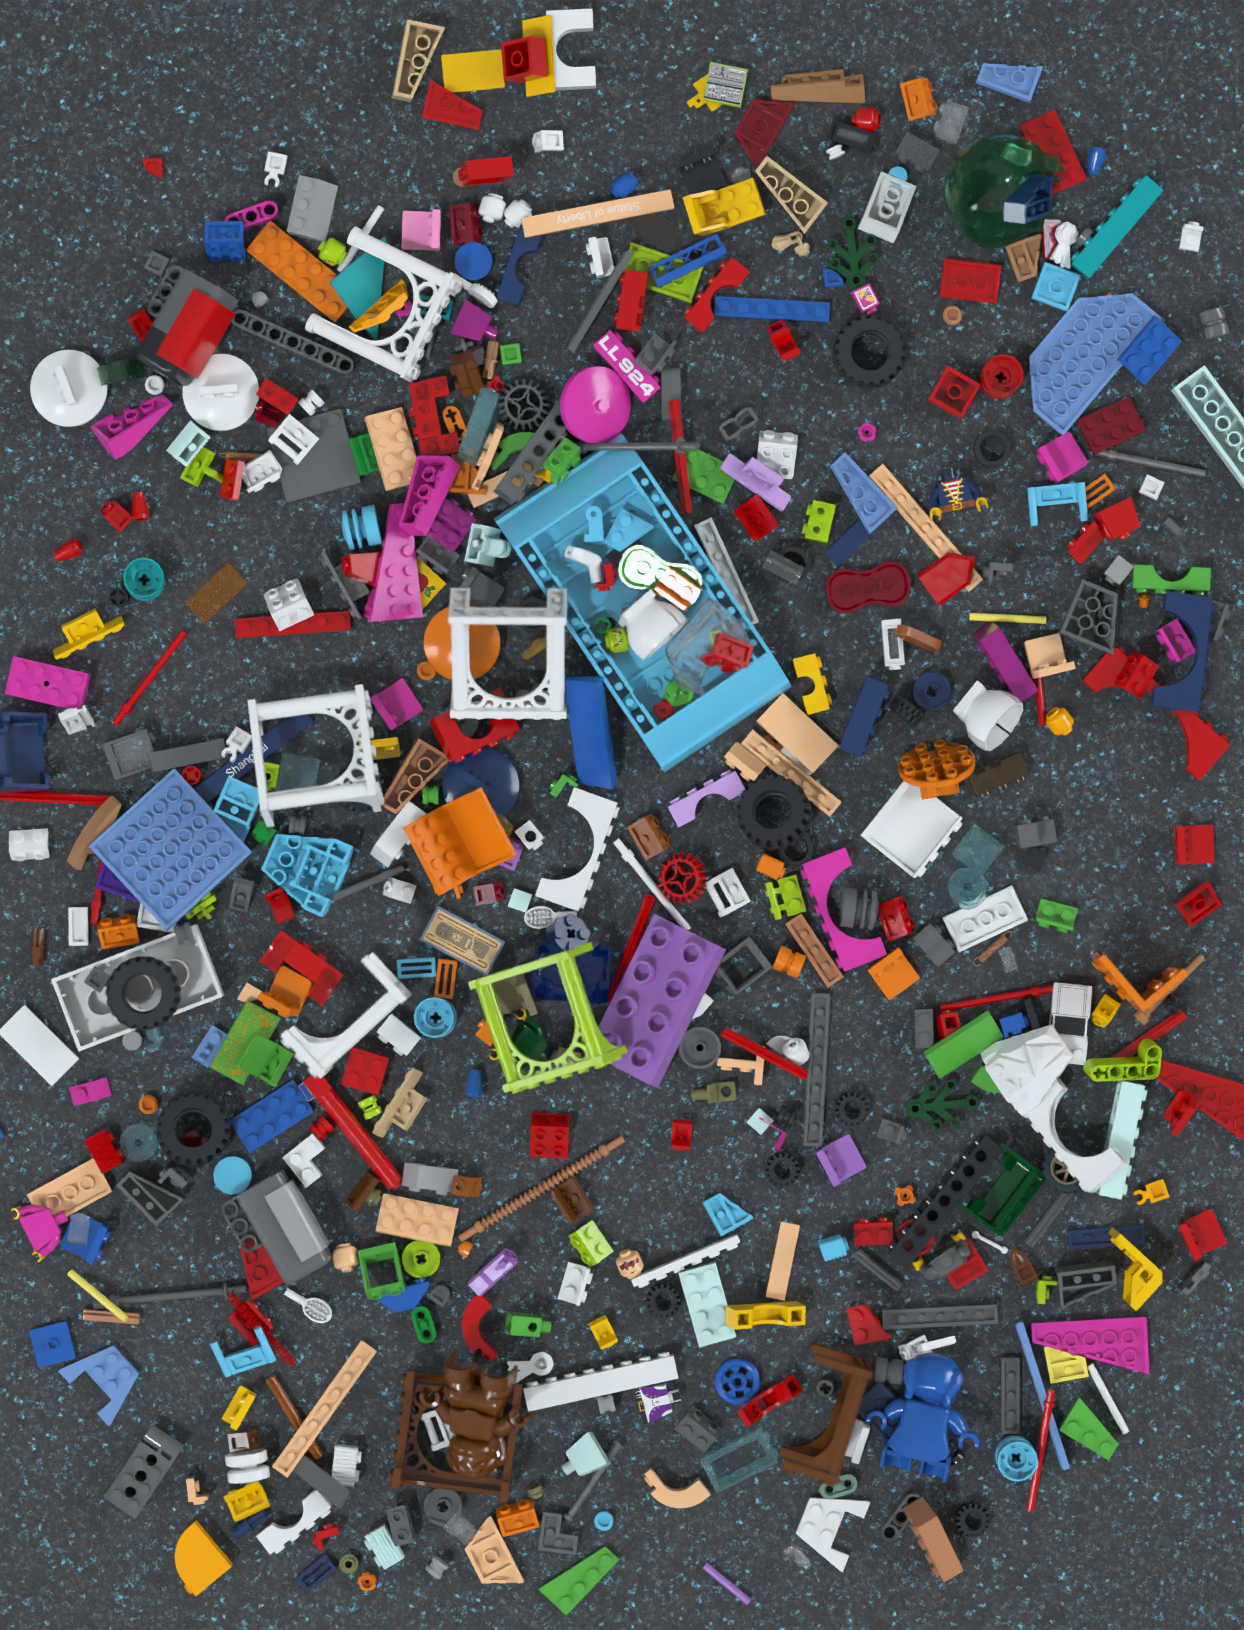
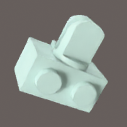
[464,523,511,567]

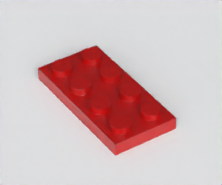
[1019,109,1087,195]

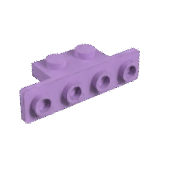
[720,454,791,511]

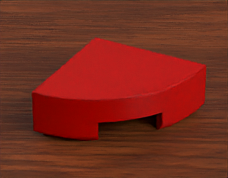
[142,158,163,178]

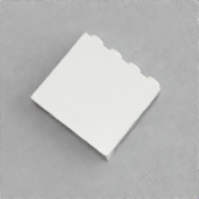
[860,780,963,878]

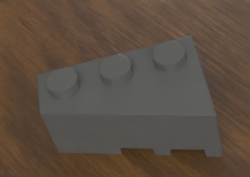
[116,1172,184,1227]
[1055,1260,1117,1310]

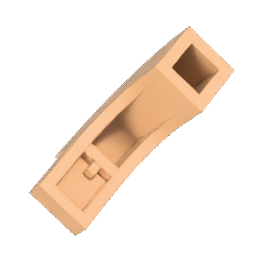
[644,1467,711,1508]

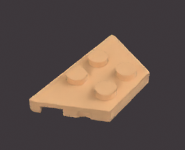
[471,422,504,491]
[465,1515,524,1584]

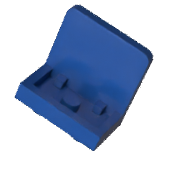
[61,1213,111,1264]

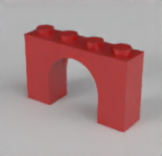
[429,688,520,763]

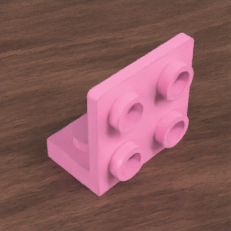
[402,209,441,251]

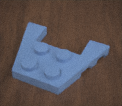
[58,1345,139,1426]

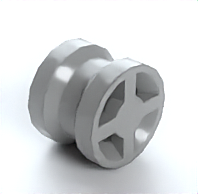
[597,1393,616,1414]
[425,1555,449,1579]

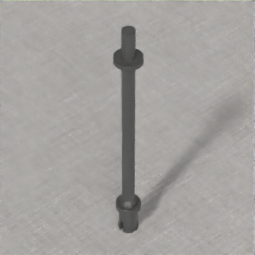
[572,437,700,455]
[93,1282,246,1310]

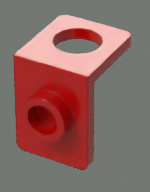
[264,888,295,924]

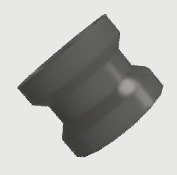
[289,815,307,835]
[174,922,194,945]

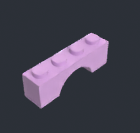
[668,770,746,827]

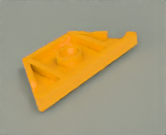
[348,279,408,333]

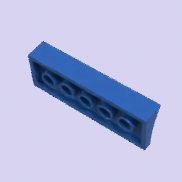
[565,677,617,790]

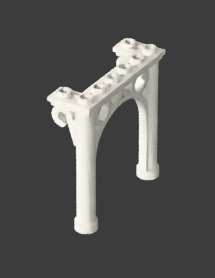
[305,227,463,383]

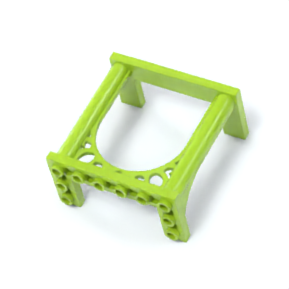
[468,942,628,1094]

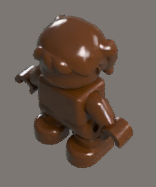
[419,1352,534,1478]

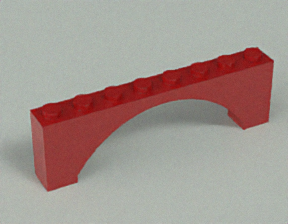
[1082,645,1230,780]

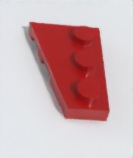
[422,80,483,131]
[239,1237,283,1301]

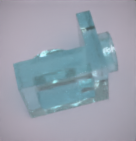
[143,1027,164,1053]

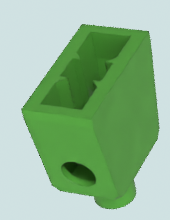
[505,1311,551,1337]

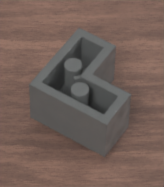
[1014,816,1057,848]

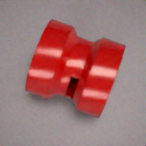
[309,1115,336,1142]

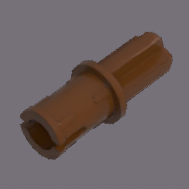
[30,927,46,966]

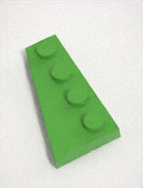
[538,1546,619,1615]

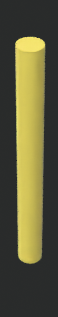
[969,613,1046,624]
[67,1269,129,1322]

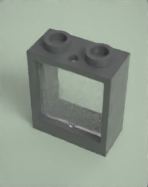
[102,729,159,781]

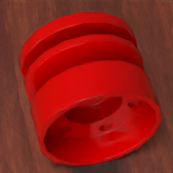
[979,355,1023,399]

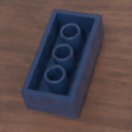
[837,677,890,757]

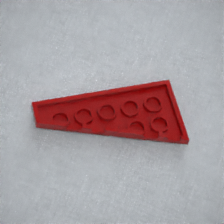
[1155,1060,1244,1141]

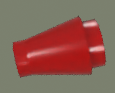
[131,492,150,521]
[53,538,83,562]

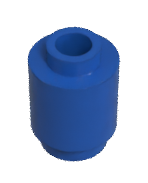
[610,171,639,199]

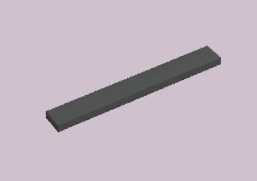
[803,992,830,1147]

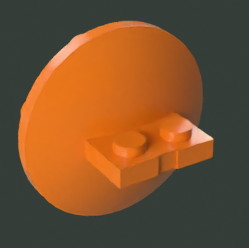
[424,605,501,681]
[898,739,975,800]

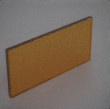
[185,563,248,624]

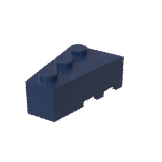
[1002,173,1052,224]

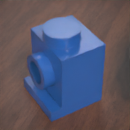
[998,1012,1029,1038]

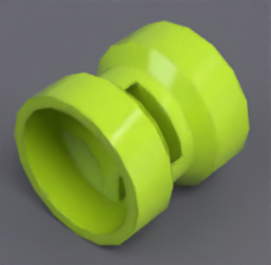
[358,1094,383,1120]

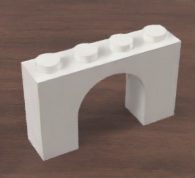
[546,9,596,90]

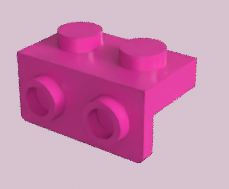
[1156,618,1195,663]

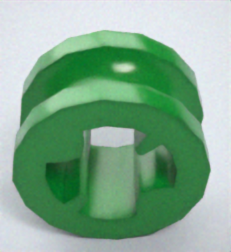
[594,617,611,635]

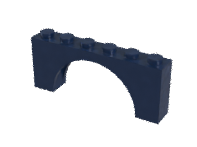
[1150,591,1215,713]

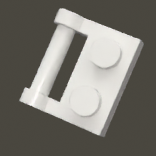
[268,414,319,465]
[704,868,751,918]
[421,1409,453,1451]

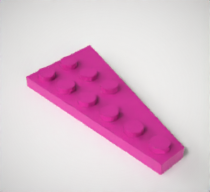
[368,503,423,622]

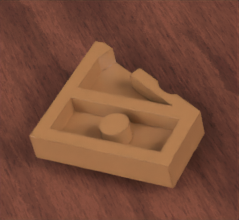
[1005,234,1041,283]

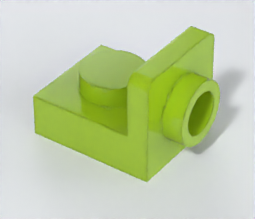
[1036,1276,1058,1304]

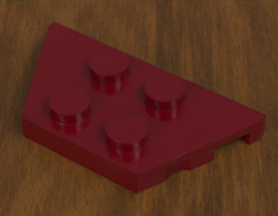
[734,99,795,168]

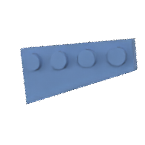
[830,452,897,534]

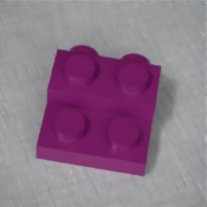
[427,498,476,553]

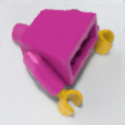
[11,1204,68,1262]

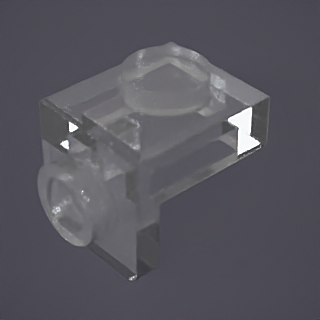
[67,1213,91,1245]

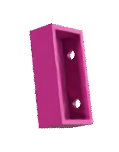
[5,656,91,710]

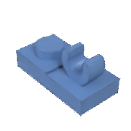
[192,1025,227,1068]

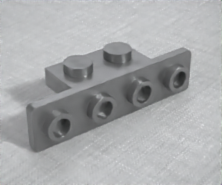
[320,551,370,621]

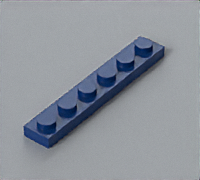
[714,296,830,323]

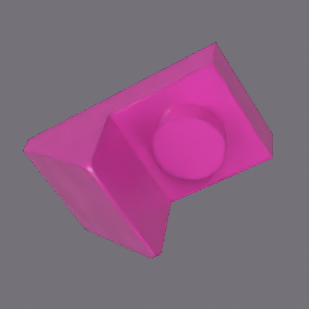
[69,1077,112,1106]

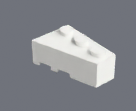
[370,801,426,867]

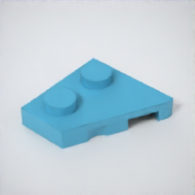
[603,509,654,552]
[702,1193,753,1236]

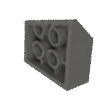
[1058,579,1118,655]

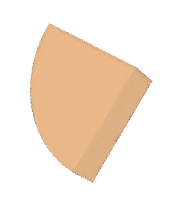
[237,983,263,1002]

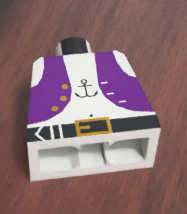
[634,1384,681,1424]

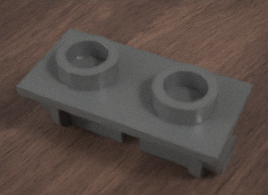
[762,550,805,585]

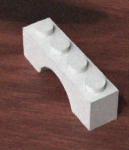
[256,1489,332,1555]

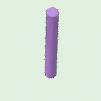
[702,1563,751,1605]

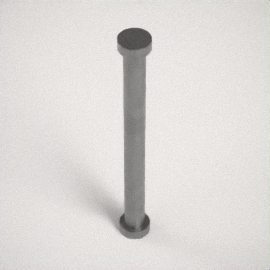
[563,1440,624,1522]

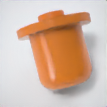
[1138,593,1151,608]

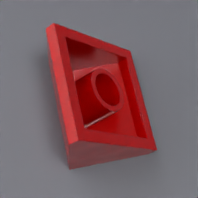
[1173,881,1222,927]

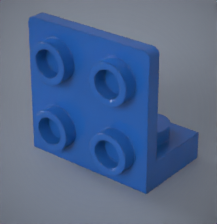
[204,221,246,262]

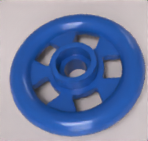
[715,1359,761,1405]

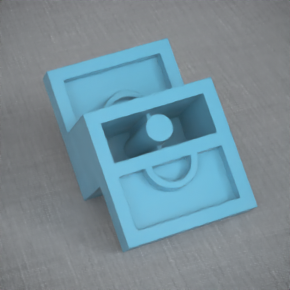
[213,776,259,843]

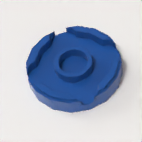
[454,242,493,281]

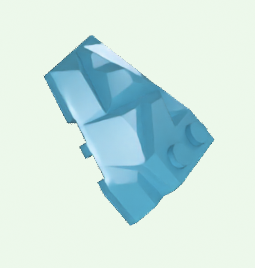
[261,834,354,917]

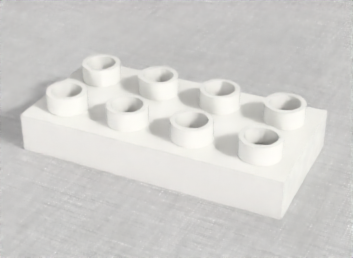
[51,924,225,1051]

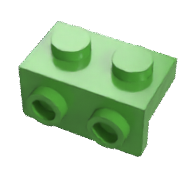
[543,438,581,485]

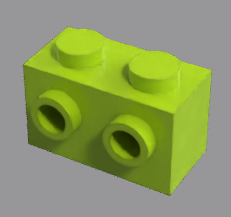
[802,500,836,544]

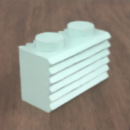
[166,421,210,466]
[364,1523,405,1570]

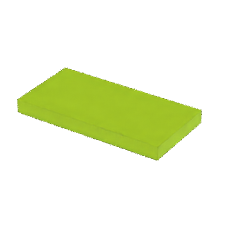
[619,242,703,303]

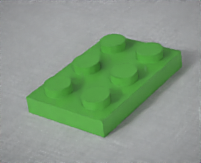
[671,450,735,504]

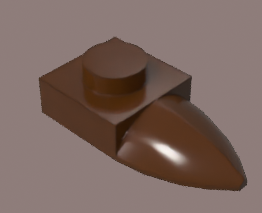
[1010,1248,1039,1287]

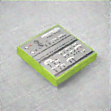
[703,62,748,108]

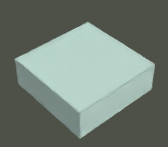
[508,888,532,913]
[747,1108,774,1135]

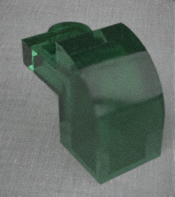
[97,359,144,386]

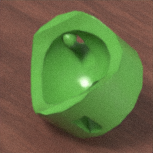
[664,680,694,706]

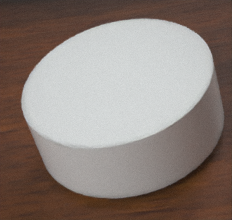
[145,375,165,395]

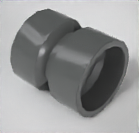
[1199,307,1230,340]
[873,1357,903,1385]

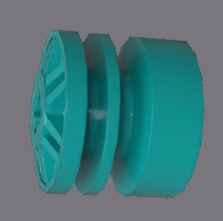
[123,558,165,602]

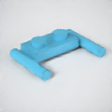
[1027,482,1088,526]
[210,1326,276,1377]

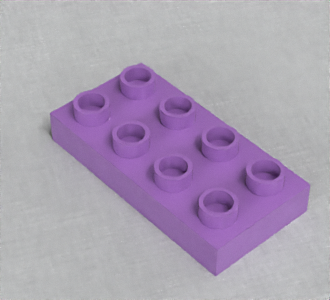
[598,914,726,1088]

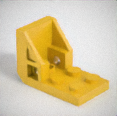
[683,178,766,236]
[1108,1227,1162,1311]

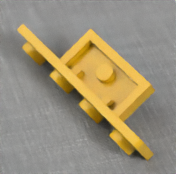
[53,609,125,660]

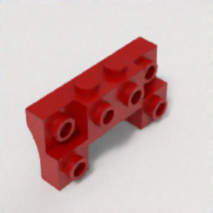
[409,376,460,456]
[259,930,344,1006]

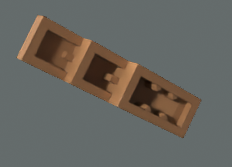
[67,796,122,870]

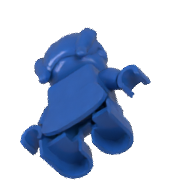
[866,1352,981,1483]

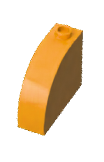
[175,1520,233,1596]

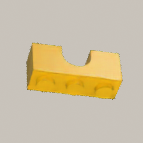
[792,653,832,715]

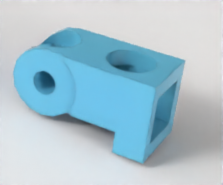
[584,506,604,543]

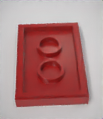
[939,258,1002,304]

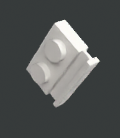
[58,705,95,734]

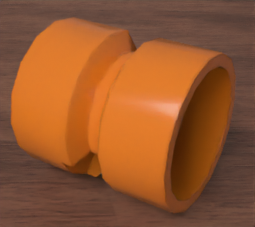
[772,945,806,979]

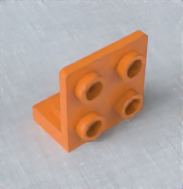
[867,947,920,1000]

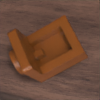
[452,1175,482,1197]

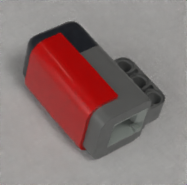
[137,265,239,386]

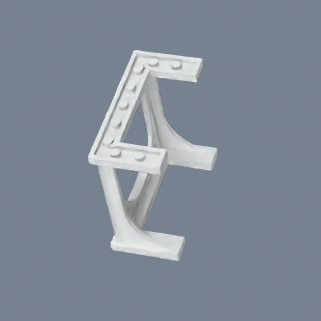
[449,588,567,720]
[248,684,384,827]
[281,952,412,1078]

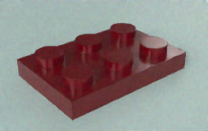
[1077,397,1146,456]

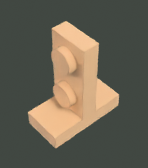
[717,1046,765,1085]

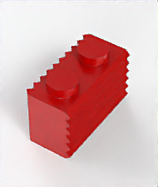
[84,1129,125,1174]

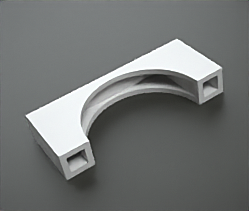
[535,787,620,911]
[1024,1077,1128,1193]

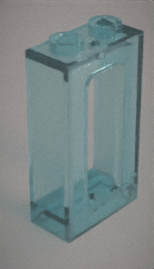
[457,387,499,467]
[699,1426,780,1494]

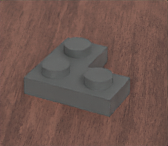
[538,1511,579,1555]

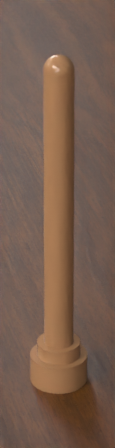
[1133,954,1204,1026]

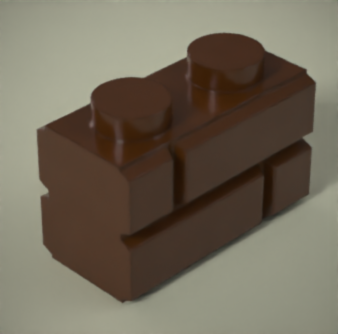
[449,350,485,397]

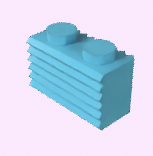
[818,1234,849,1262]

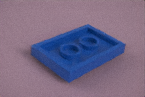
[1117,316,1182,385]

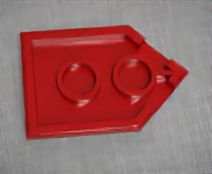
[918,552,975,606]

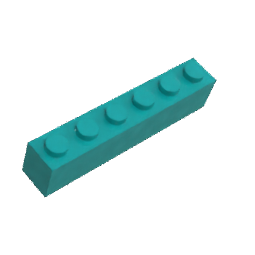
[1070,175,1163,280]

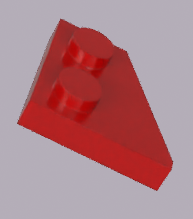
[846,1303,891,1345]

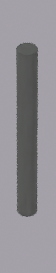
[331,864,404,901]

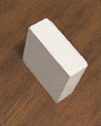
[1139,474,1165,500]

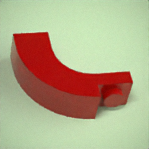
[462,1294,499,1361]
[737,1374,803,1427]

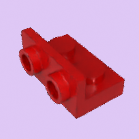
[256,378,300,414]
[878,895,915,941]
[1162,1089,1197,1137]
[853,1217,893,1246]

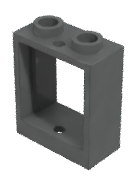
[715,936,772,995]

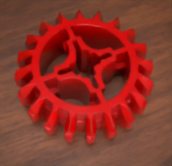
[657,852,708,904]

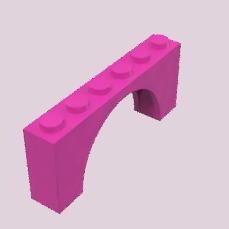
[800,847,887,972]

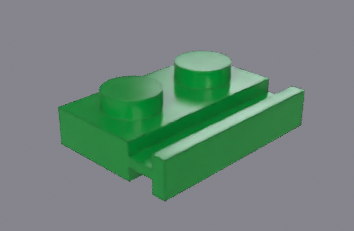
[348,433,380,477]

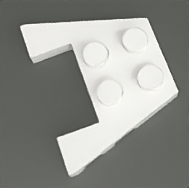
[796,1497,870,1572]

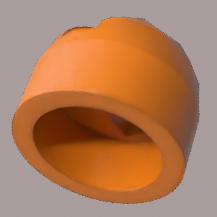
[458,1241,474,1258]

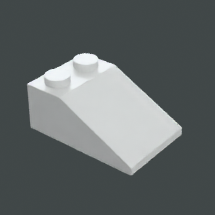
[858,172,916,243]

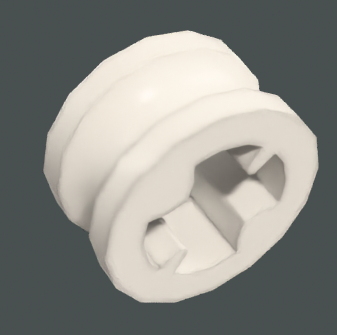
[826,144,845,160]

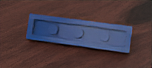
[648,234,727,289]

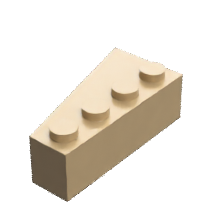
[392,20,445,102]
[755,156,828,234]

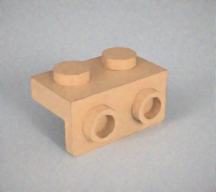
[724,742,766,781]

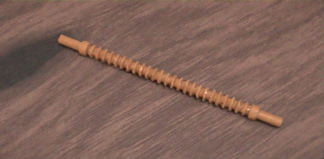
[458,1135,625,1242]

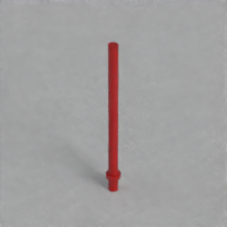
[1026,1389,1055,1512]

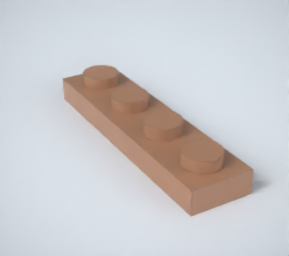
[785,913,844,987]

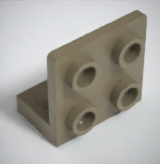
[492,973,538,1016]

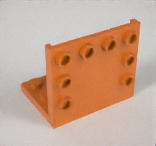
[403,787,517,896]
[1091,952,1188,1012]

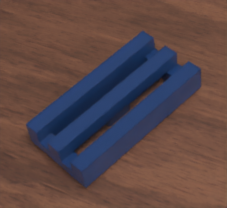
[296,1553,337,1593]

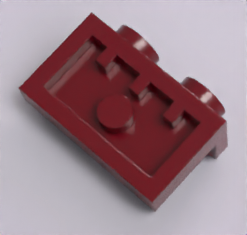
[449,203,483,245]

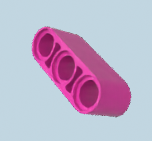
[225,201,279,230]

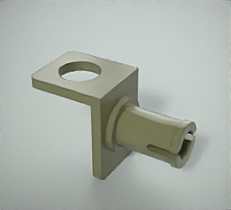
[691,1081,737,1104]

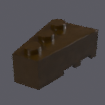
[967,753,1029,798]

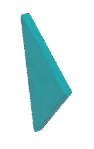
[329,237,386,341]

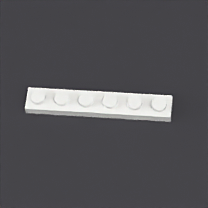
[631,1233,740,1288]

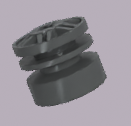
[839,887,879,930]

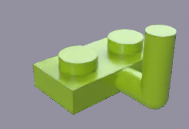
[180,447,223,487]

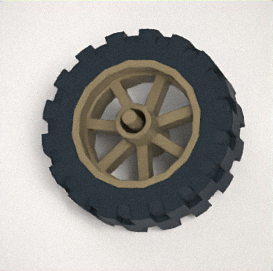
[1042,1142,1092,1194]

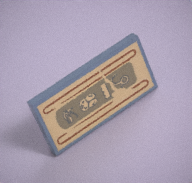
[420,906,505,975]

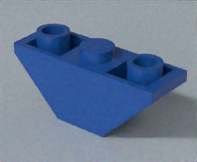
[377,1278,430,1312]

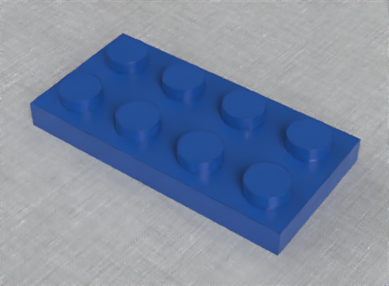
[229,1079,314,1153]

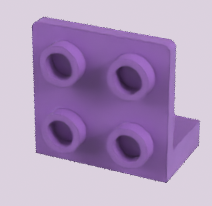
[815,1134,866,1187]

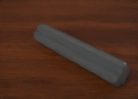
[854,1249,902,1291]

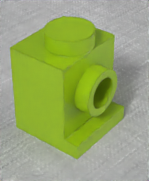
[264,762,281,791]

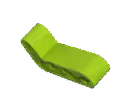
[1083,1038,1162,1082]

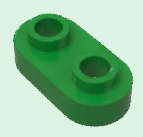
[411,1305,436,1344]

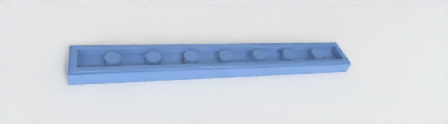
[1014,1320,1070,1470]

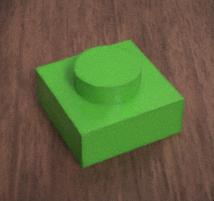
[500,343,522,366]

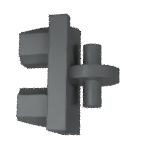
[449,338,484,366]

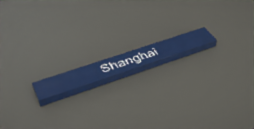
[194,714,314,803]

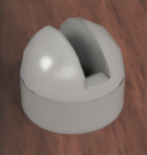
[252,291,269,308]

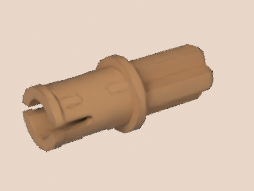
[481,341,499,380]

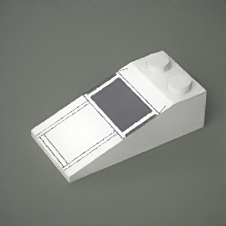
[1049,982,1092,1065]

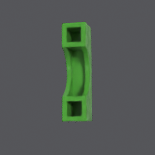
[1131,565,1211,595]

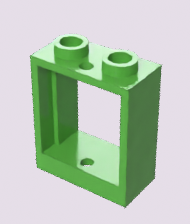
[358,1242,406,1300]

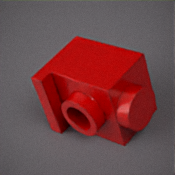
[935,1010,961,1041]

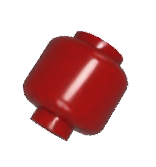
[852,107,881,132]

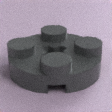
[424,1488,462,1526]

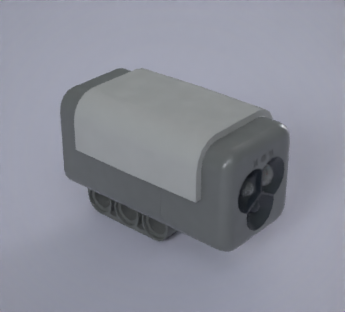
[222,1169,332,1285]

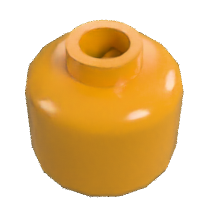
[1045,707,1074,736]

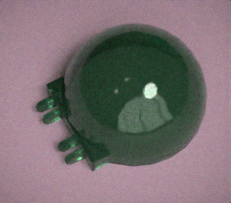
[943,133,1064,249]

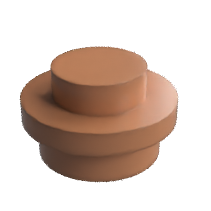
[943,306,962,325]

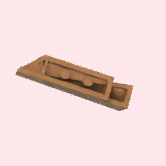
[771,69,865,103]

